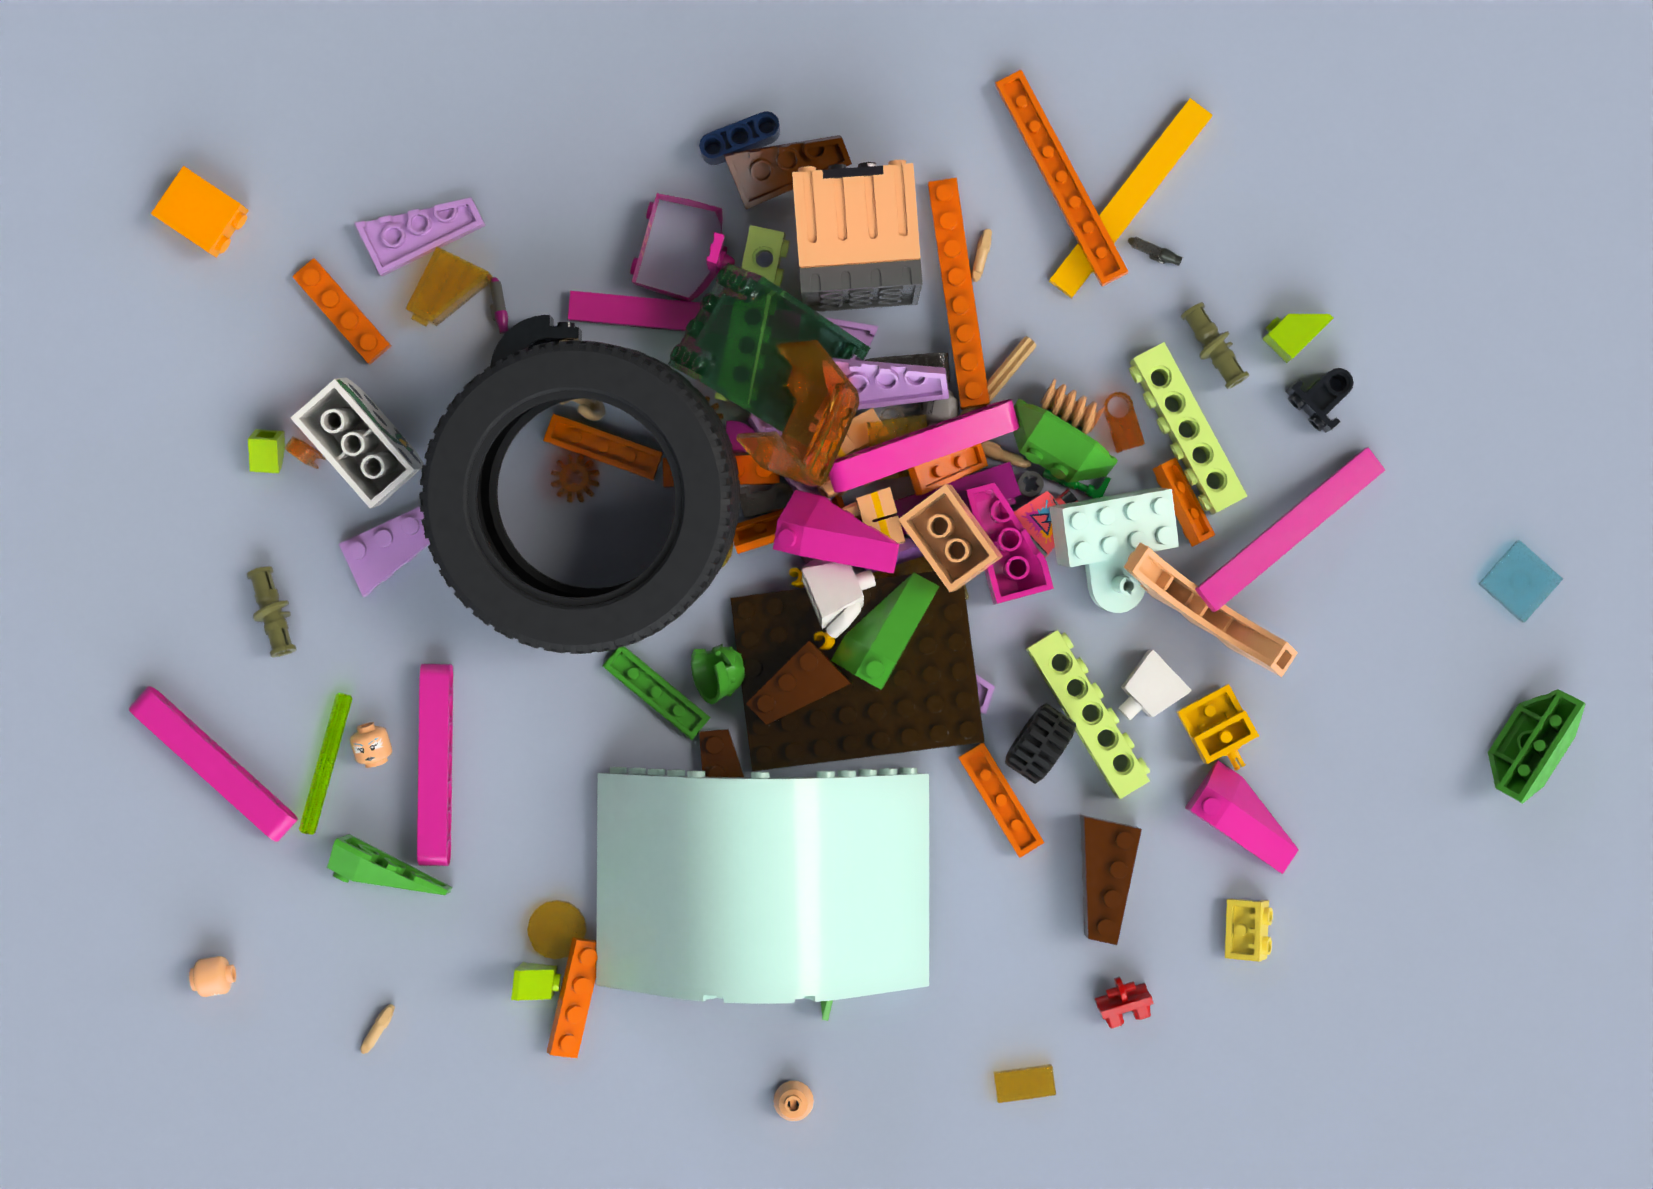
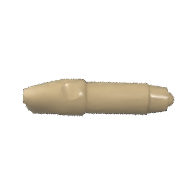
[971,229,992,282]
[981,441,1031,469]
[360,1004,395,1054]

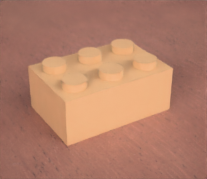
[898,484,1003,592]

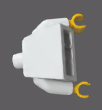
[789,559,876,650]

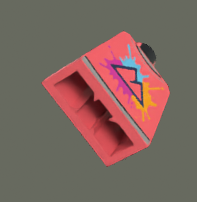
[1014,489,1078,558]

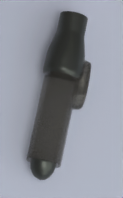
[1128,237,1183,266]

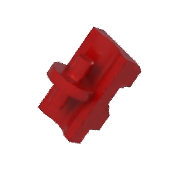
[1095,977,1154,1029]

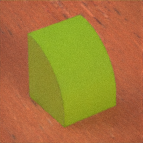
[248,429,285,473]

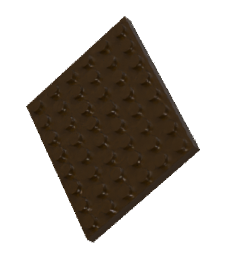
[730,571,985,772]

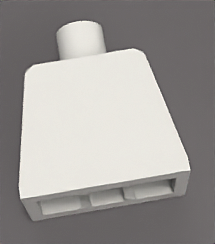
[1118,650,1192,720]

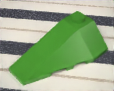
[831,572,940,690]
[327,834,453,895]

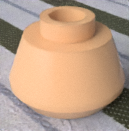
[774,1080,814,1121]

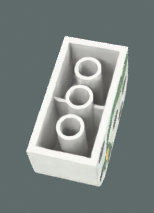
[291,378,424,509]

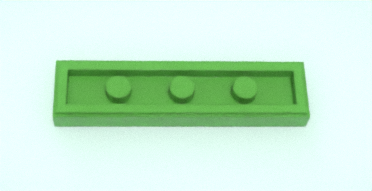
[602,646,711,740]

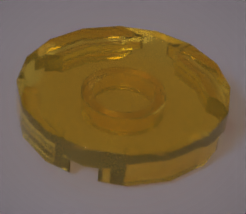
[527,900,587,959]

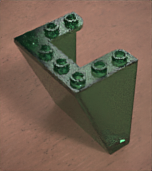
[667,263,871,449]

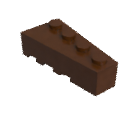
[1080,814,1142,945]

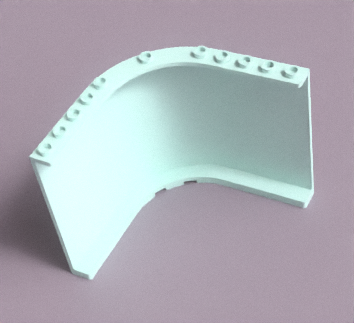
[596,767,929,1004]

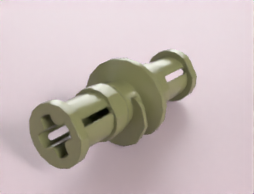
[1181,302,1250,389]
[247,566,297,657]

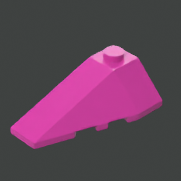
[966,482,1054,605]
[773,490,899,573]
[1185,760,1299,874]

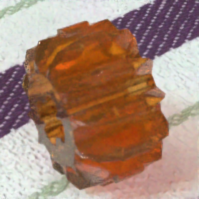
[551,454,600,503]

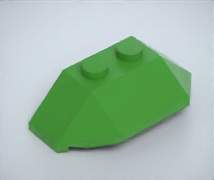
[1013,399,1118,483]
[1488,689,1586,804]

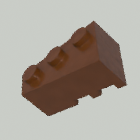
[746,641,852,725]

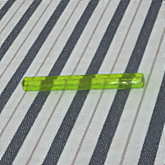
[299,693,353,835]

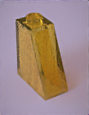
[406,247,493,327]

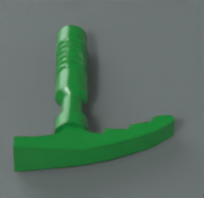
[1042,469,1111,499]

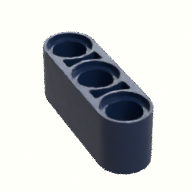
[699,111,780,165]

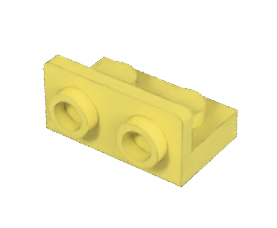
[1225,899,1273,962]

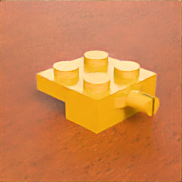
[1176,684,1259,771]

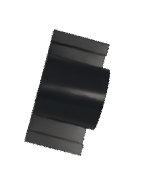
[1285,368,1354,433]

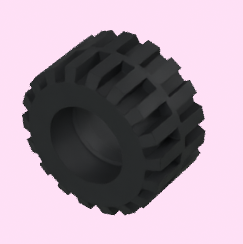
[1005,703,1076,784]

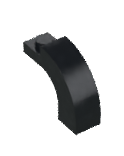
[490,315,582,366]

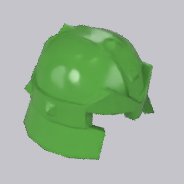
[691,644,745,704]

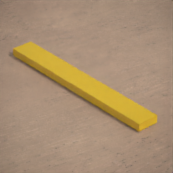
[1049,98,1213,299]

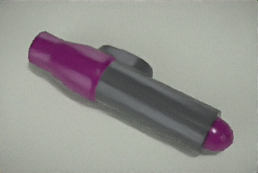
[490,277,509,334]

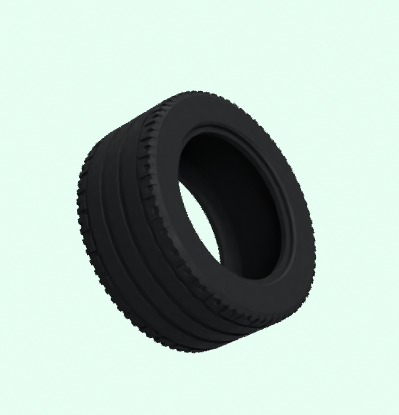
[419,340,740,654]

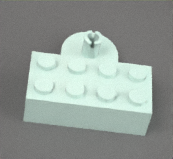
[1049,487,1179,613]

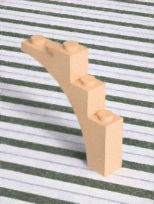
[1124,543,1298,677]

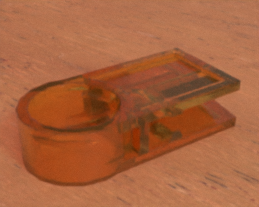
[1103,392,1145,453]
[284,436,326,469]

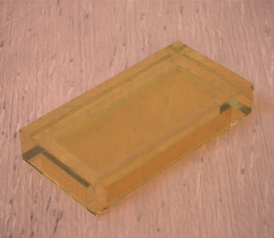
[993,1064,1056,1103]

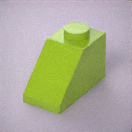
[1262,314,1333,363]
[511,962,562,1001]

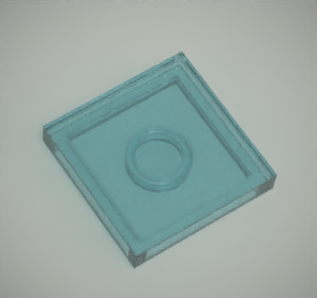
[1478,540,1563,622]

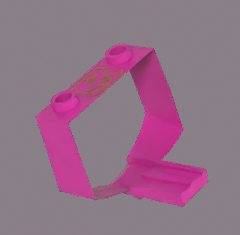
[630,193,735,302]

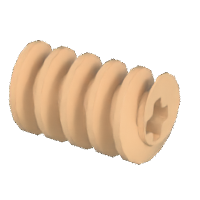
[1040,379,1105,435]

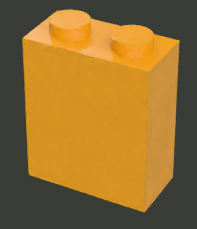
[151,166,249,258]

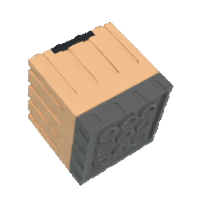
[792,160,923,313]

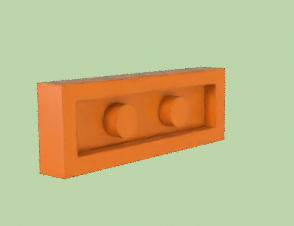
[908,443,988,496]
[1152,457,1215,547]

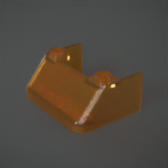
[736,340,859,486]

